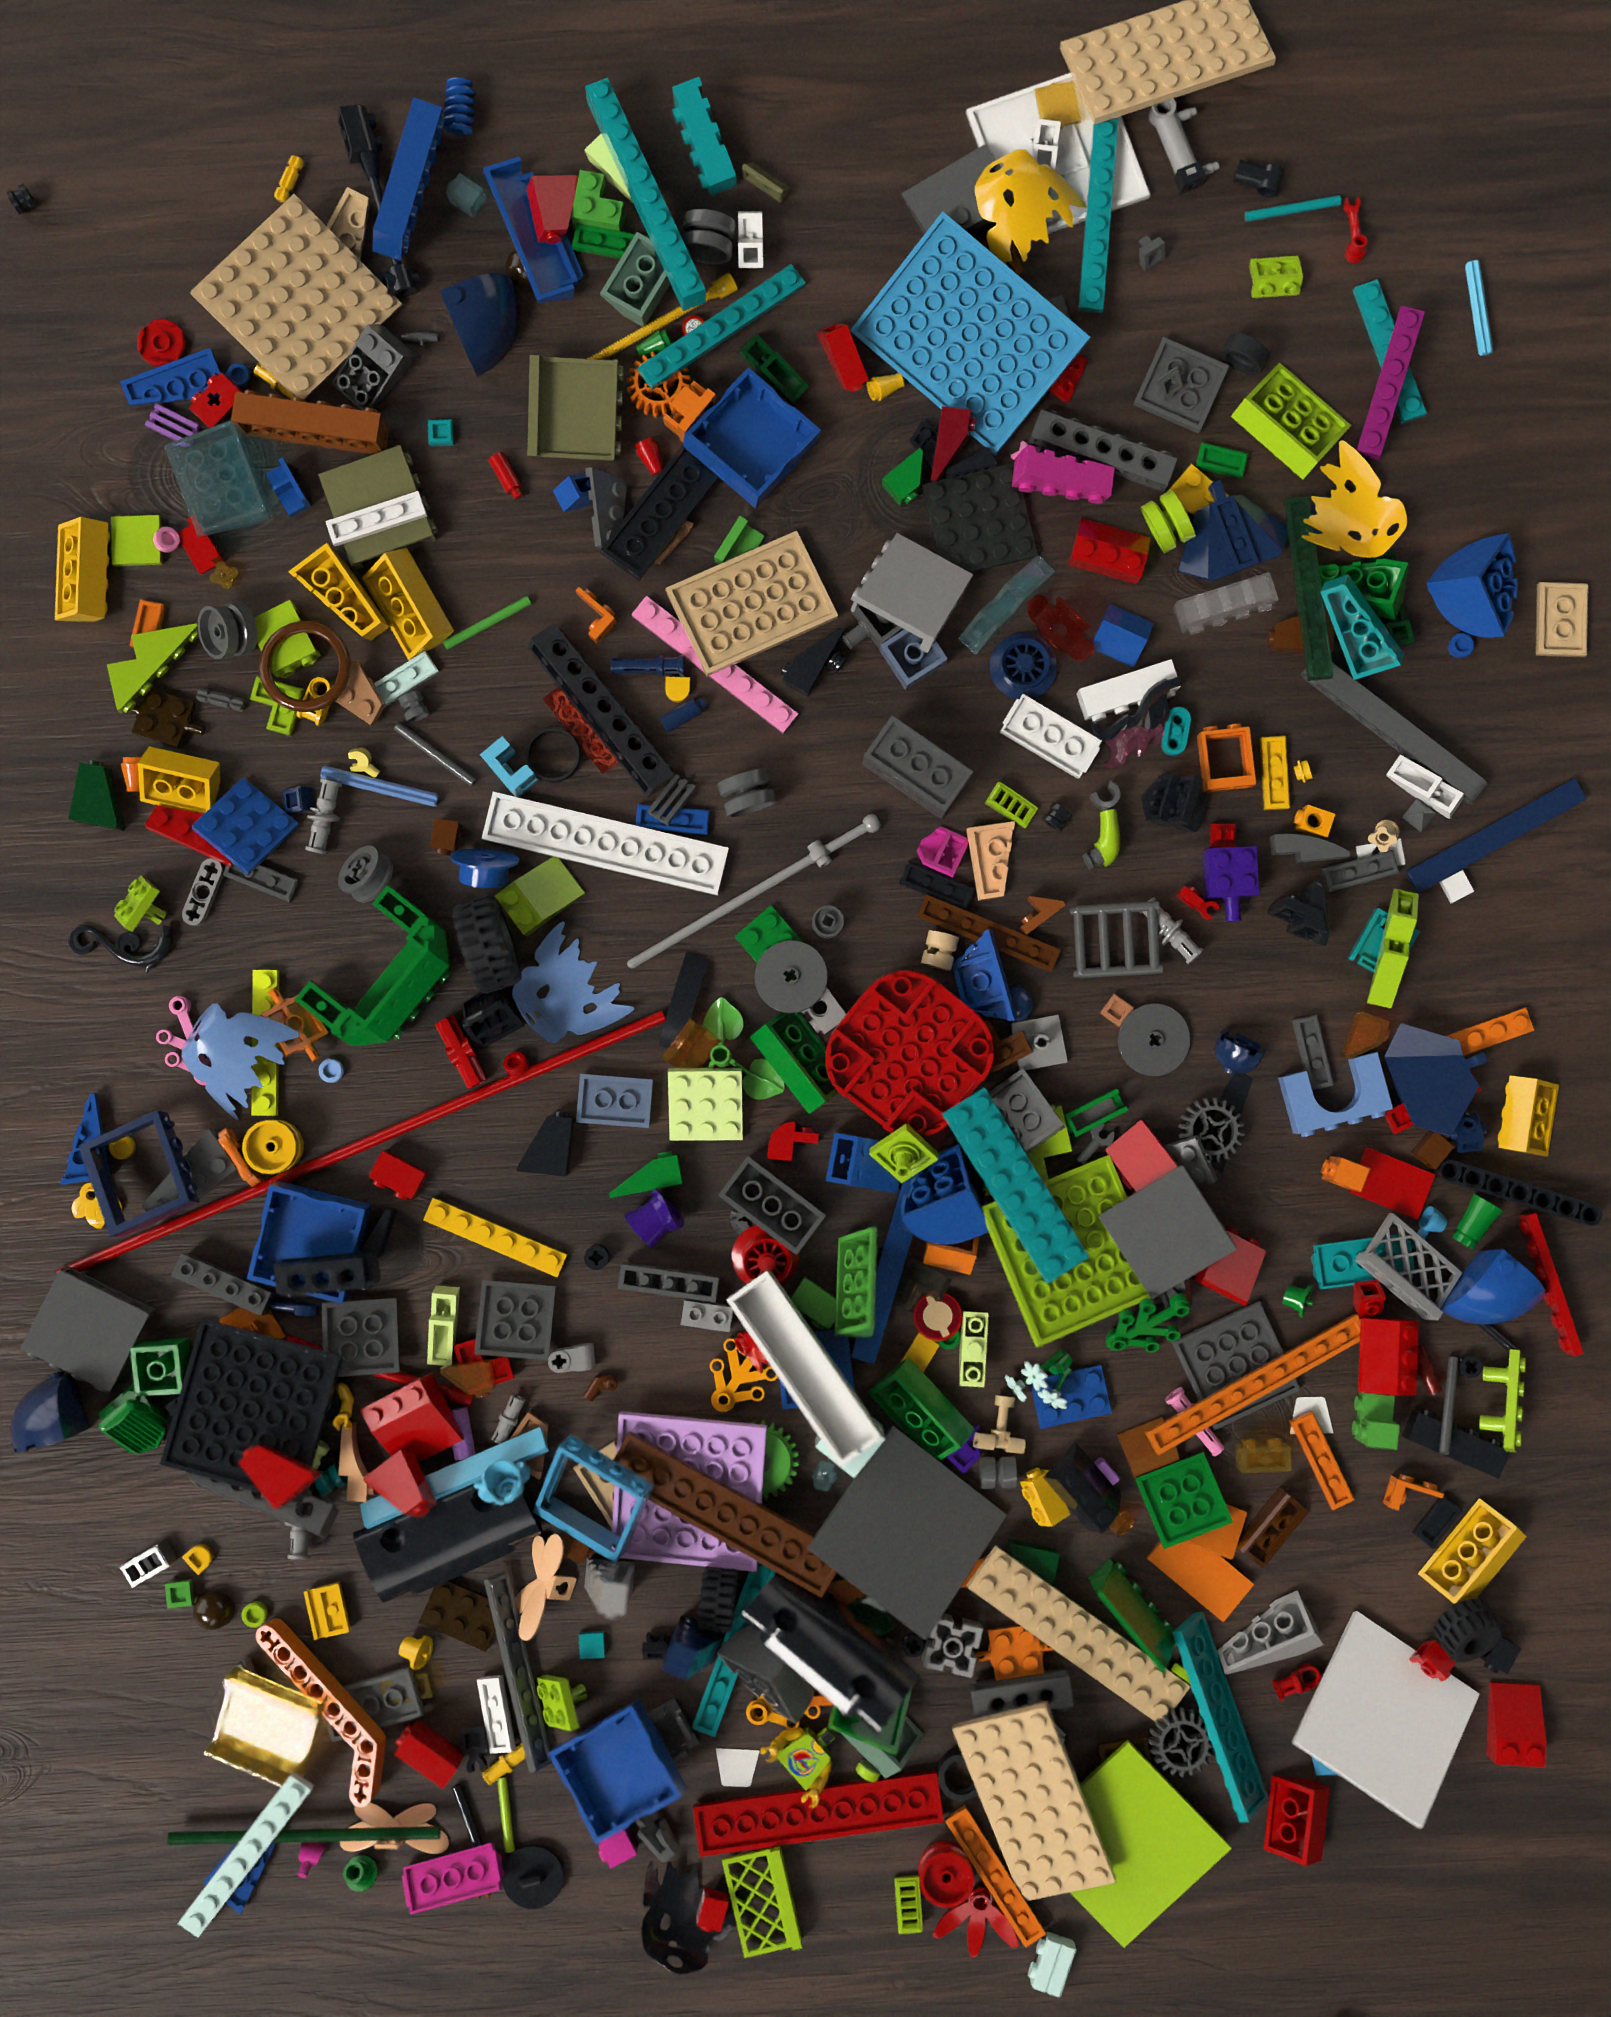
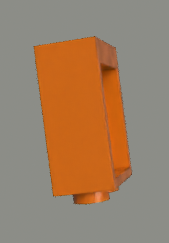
[1197,724,1256,793]

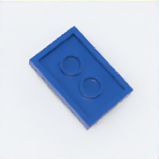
[1030,1364,1112,1429]

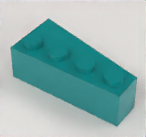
[672,77,737,196]
[1321,575,1405,680]

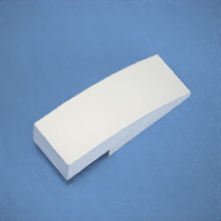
[1031,119,1061,197]
[1387,755,1464,819]

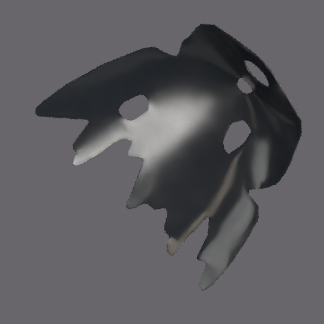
[641,1861,755,1975]

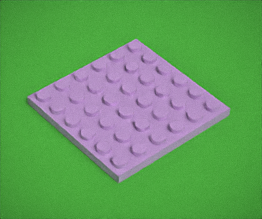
[611,1411,767,1572]

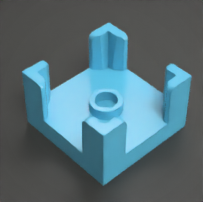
[480,736,540,798]

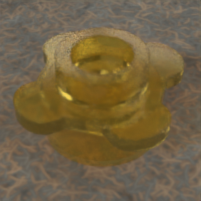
[210,561,238,590]

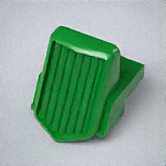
[98,1383,169,1454]

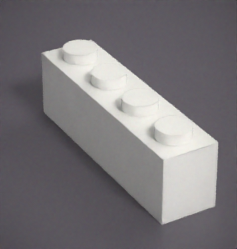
[1076,659,1181,722]

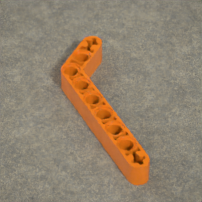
[256,1618,386,1807]

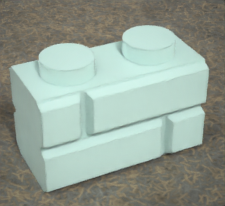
[1028,1931,1076,1997]

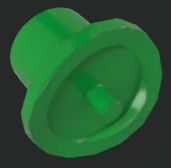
[1282,1285,1314,1318]
[343,1855,378,1892]

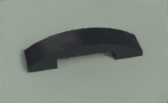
[659,953,709,1052]

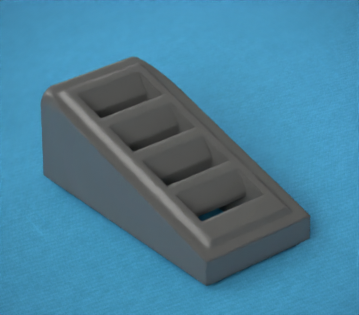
[120,1539,178,1587]

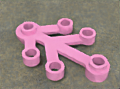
[156,996,212,1085]

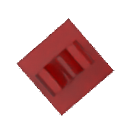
[1210,824,1236,848]

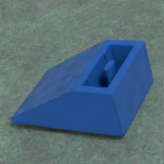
[826,1132,899,1193]

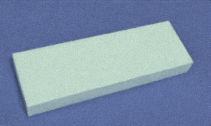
[374,651,439,708]

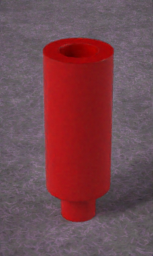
[488,452,523,500]

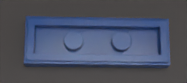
[635,804,710,835]

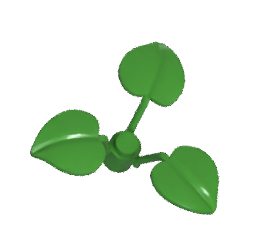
[679,997,785,1100]

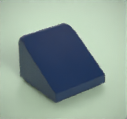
[282,786,315,814]

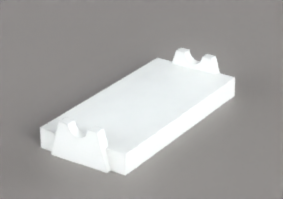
[1000,694,1102,779]

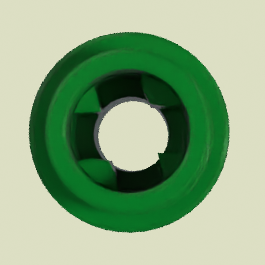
[636,330,672,359]

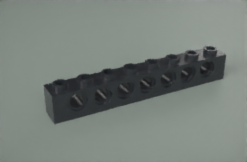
[528,623,675,798]

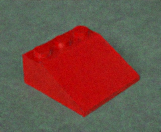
[360,1373,464,1463]

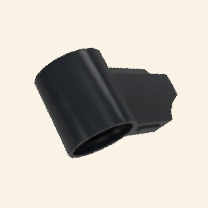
[1233,159,1285,198]

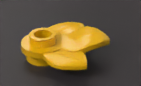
[72,1182,122,1229]

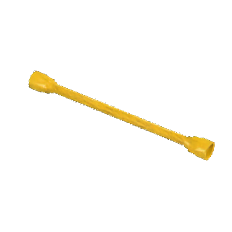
[587,272,738,360]

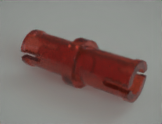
[1417,1344,1443,1396]

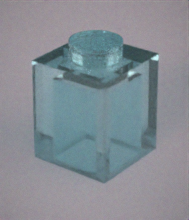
[446,173,487,218]

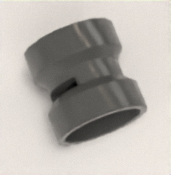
[398,691,429,723]

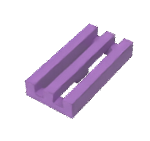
[145,404,201,448]

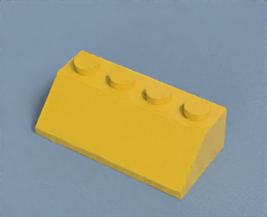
[55,517,110,622]
[362,548,454,661]
[1418,1498,1527,1604]

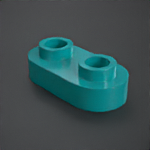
[1161,707,1191,756]

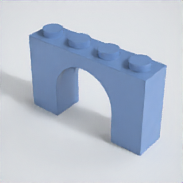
[1278,1052,1393,1137]

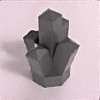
[636,1815,680,1863]

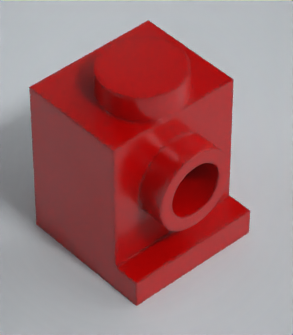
[1353,1279,1386,1318]
[1409,1640,1456,1682]

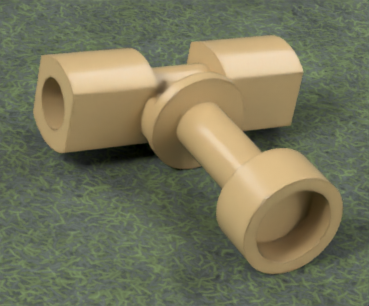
[973,1395,1025,1454]

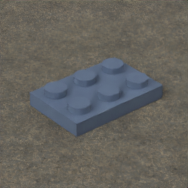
[576,1074,653,1128]

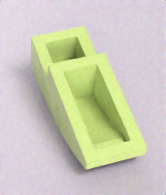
[584,134,634,204]
[427,1285,460,1367]

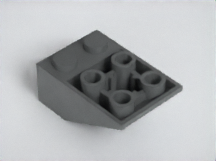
[331,324,417,411]

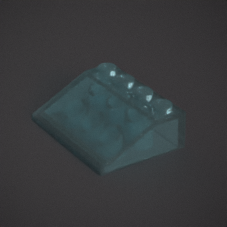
[164,420,273,537]

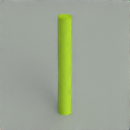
[497,1775,515,1853]

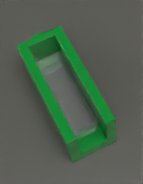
[1064,1088,1128,1137]

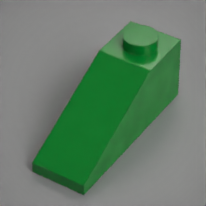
[609,1151,684,1198]

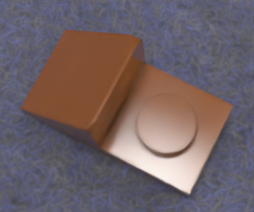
[1019,896,1066,935]

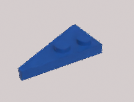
[61,1093,111,1185]

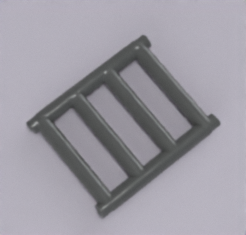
[1069,901,1164,978]

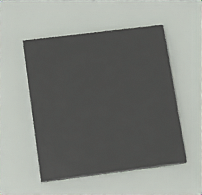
[807,1426,1007,1640]

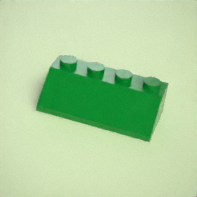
[750,1012,838,1114]
[867,1357,975,1461]

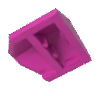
[917,826,969,877]

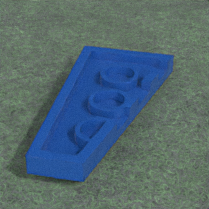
[120,348,221,406]

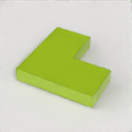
[250,676,305,736]

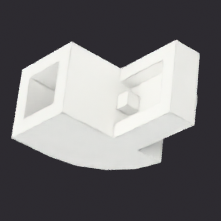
[738,211,763,268]

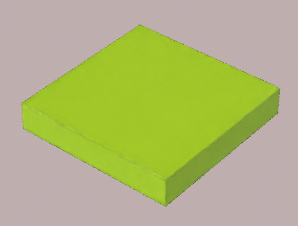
[111,515,163,566]

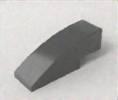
[1269,834,1350,863]

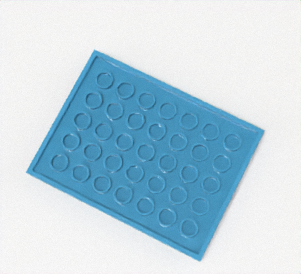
[850,211,1091,456]

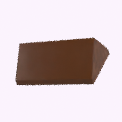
[1237,1487,1309,1568]

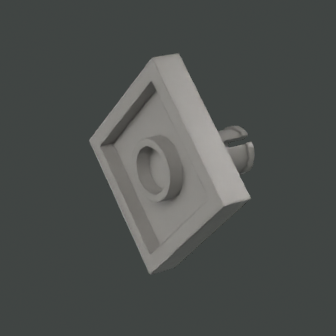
[1010,1015,1068,1070]

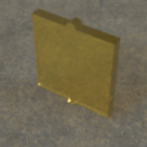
[1034,81,1081,129]

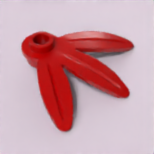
[933,1887,1019,1958]

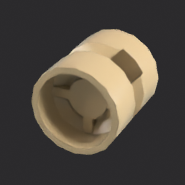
[921,930,959,971]

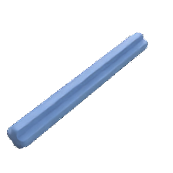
[321,766,439,807]

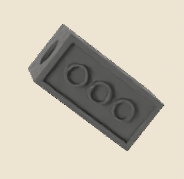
[862,716,973,819]

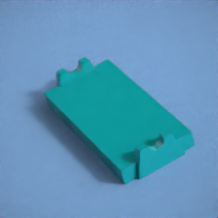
[1311,1233,1415,1289]

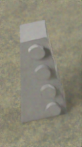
[584,1558,636,1618]

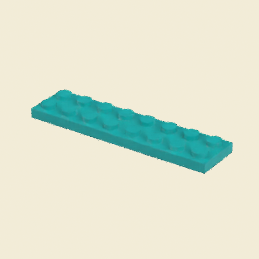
[942,1088,1089,1283]
[1173,1612,1269,1822]

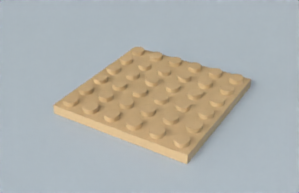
[191,194,402,399]

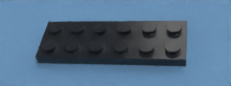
[600,445,720,581]

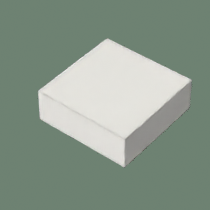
[1439,870,1474,903]

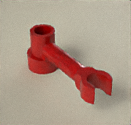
[1343,197,1367,263]

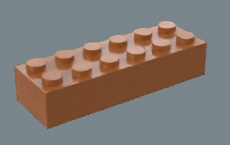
[231,390,390,455]

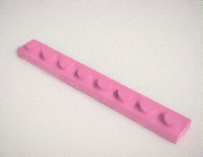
[631,596,798,734]

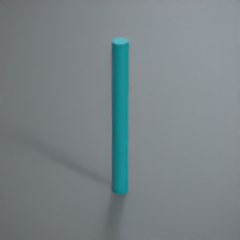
[1245,195,1341,222]

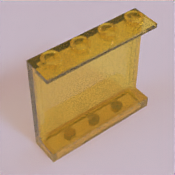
[204,1667,325,1788]

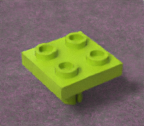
[114,875,166,932]
[869,1123,939,1183]
[537,1674,587,1731]

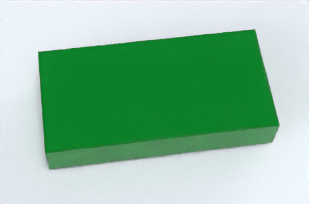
[1195,442,1248,479]

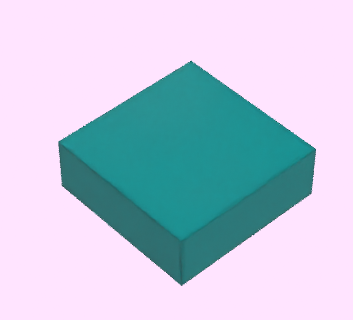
[428,419,454,446]
[579,1631,605,1659]

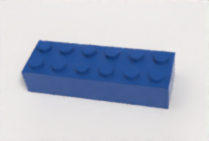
[373,97,445,261]

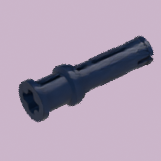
[611,655,685,677]

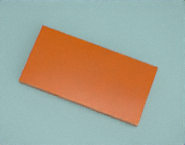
[1146,1541,1254,1622]

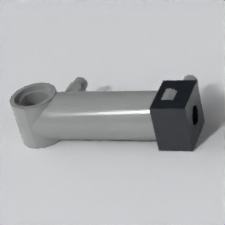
[1149,98,1220,195]

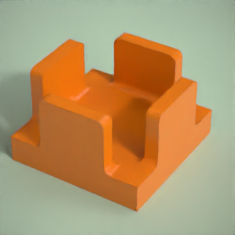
[663,381,717,442]

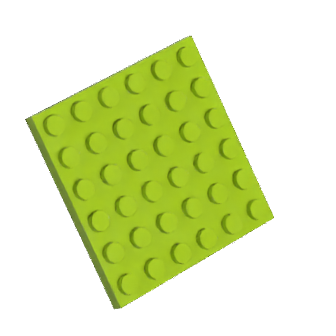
[981,1155,1166,1347]

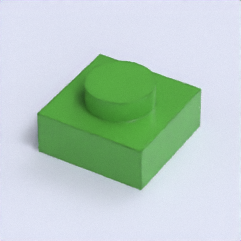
[165,1579,194,1609]

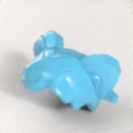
[474,1459,531,1505]

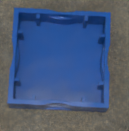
[683,367,821,509]
[247,1180,371,1304]
[548,1698,688,1845]

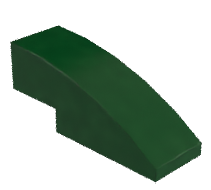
[737,334,809,404]

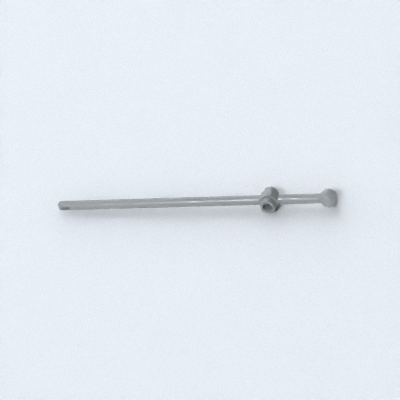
[627,814,881,968]

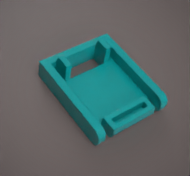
[1348,908,1420,973]

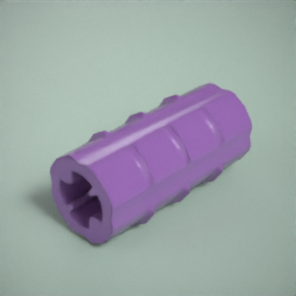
[450,1406,476,1460]

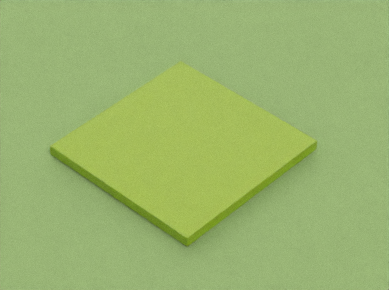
[1070,1740,1232,1948]

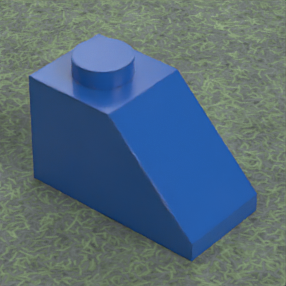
[553,470,603,512]

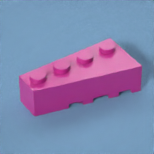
[1012,445,1114,504]

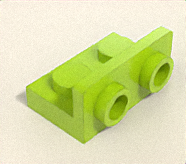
[1249,256,1303,298]

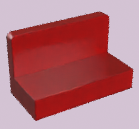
[178,514,226,575]

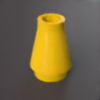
[867,373,904,401]

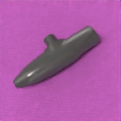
[401,332,439,347]

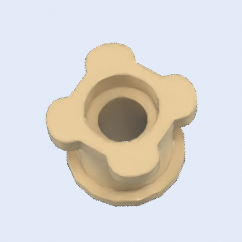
[1368,820,1399,852]

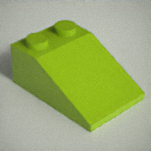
[495,856,585,937]

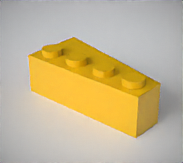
[288,543,390,641]

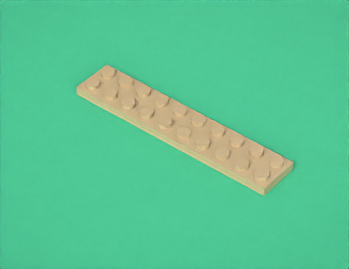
[967,1545,1191,1724]

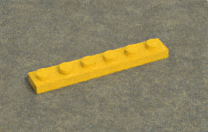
[423,1197,568,1277]

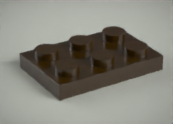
[419,1580,496,1652]

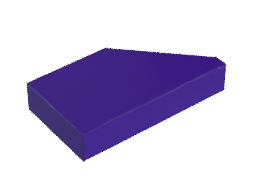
[946,1423,981,1474]

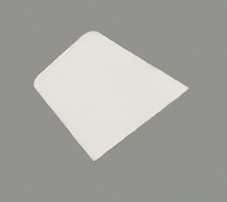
[1290,1397,1333,1434]
[716,1748,760,1787]

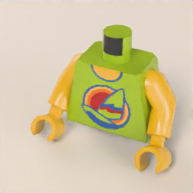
[760,1727,835,1808]

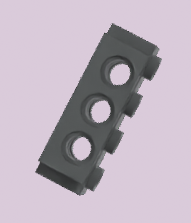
[969,1668,1074,1719]

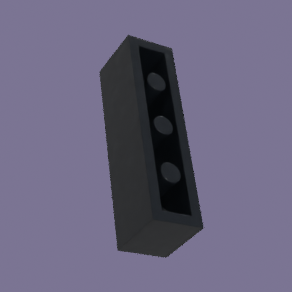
[1402,1408,1510,1479]

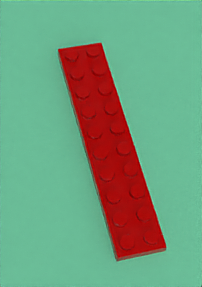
[693,1770,944,1857]

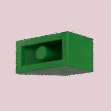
[882,448,923,507]

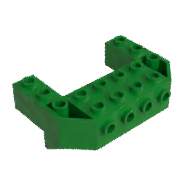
[294,885,452,1046]

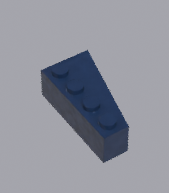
[662,1616,725,1680]

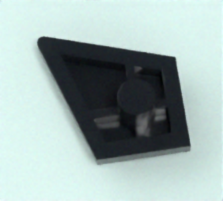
[909,420,938,469]

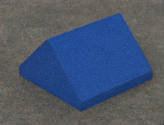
[1090,604,1154,667]

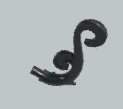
[68,925,173,973]

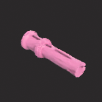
[1165,1387,1225,1456]

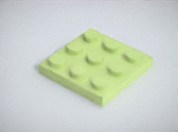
[668,1068,743,1141]

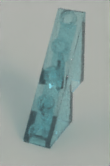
[958,556,1055,655]

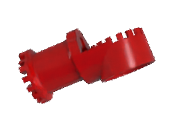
[1271,1663,1322,1702]

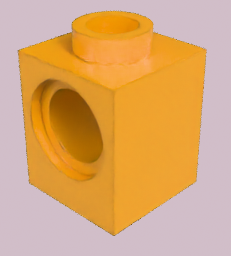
[1294,805,1335,839]

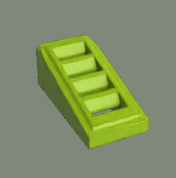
[985,781,1038,829]
[894,1875,923,1934]

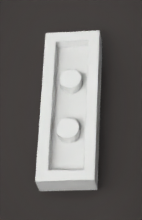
[477,1675,516,1753]

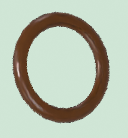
[259,621,351,712]

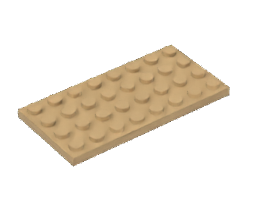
[1060,0,1276,125]
[952,1702,1116,1901]

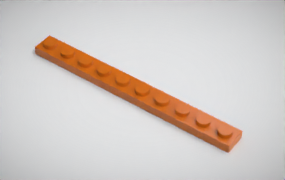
[1145,1314,1361,1455]

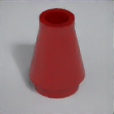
[635,437,664,476]

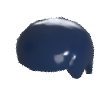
[1009,985,1035,1023]

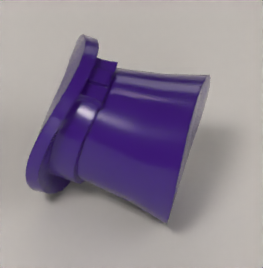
[624,1190,684,1249]

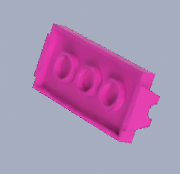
[402,1843,505,1914]

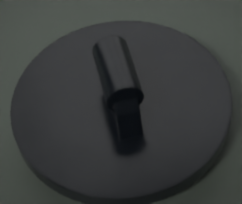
[502,1845,564,1909]

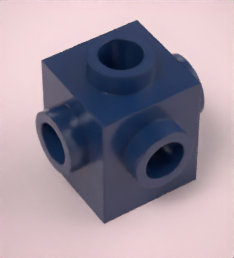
[1450,1113,1487,1153]

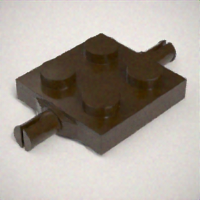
[129,689,205,749]

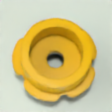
[1294,760,1312,783]

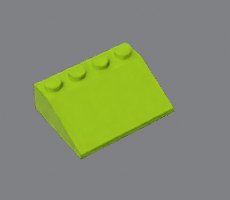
[1231,362,1351,479]

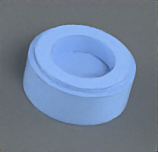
[319,1059,345,1083]

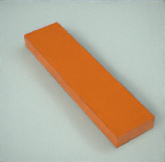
[1289,1410,1355,1510]

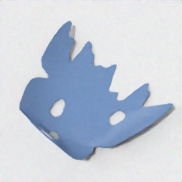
[512,922,634,1043]
[181,1004,299,1120]

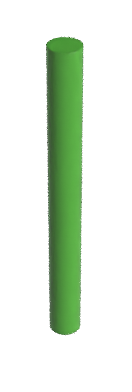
[443,596,531,650]

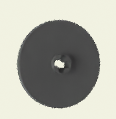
[755,941,828,1013]
[1118,1003,1190,1076]

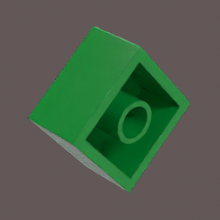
[130,1338,191,1396]

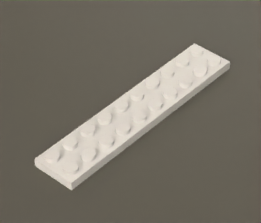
[482,792,729,896]

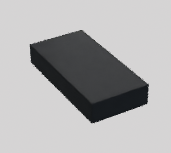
[1412,1496,1463,1549]

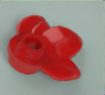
[734,1331,769,1374]

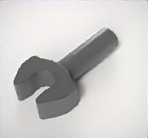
[1076,1124,1114,1165]

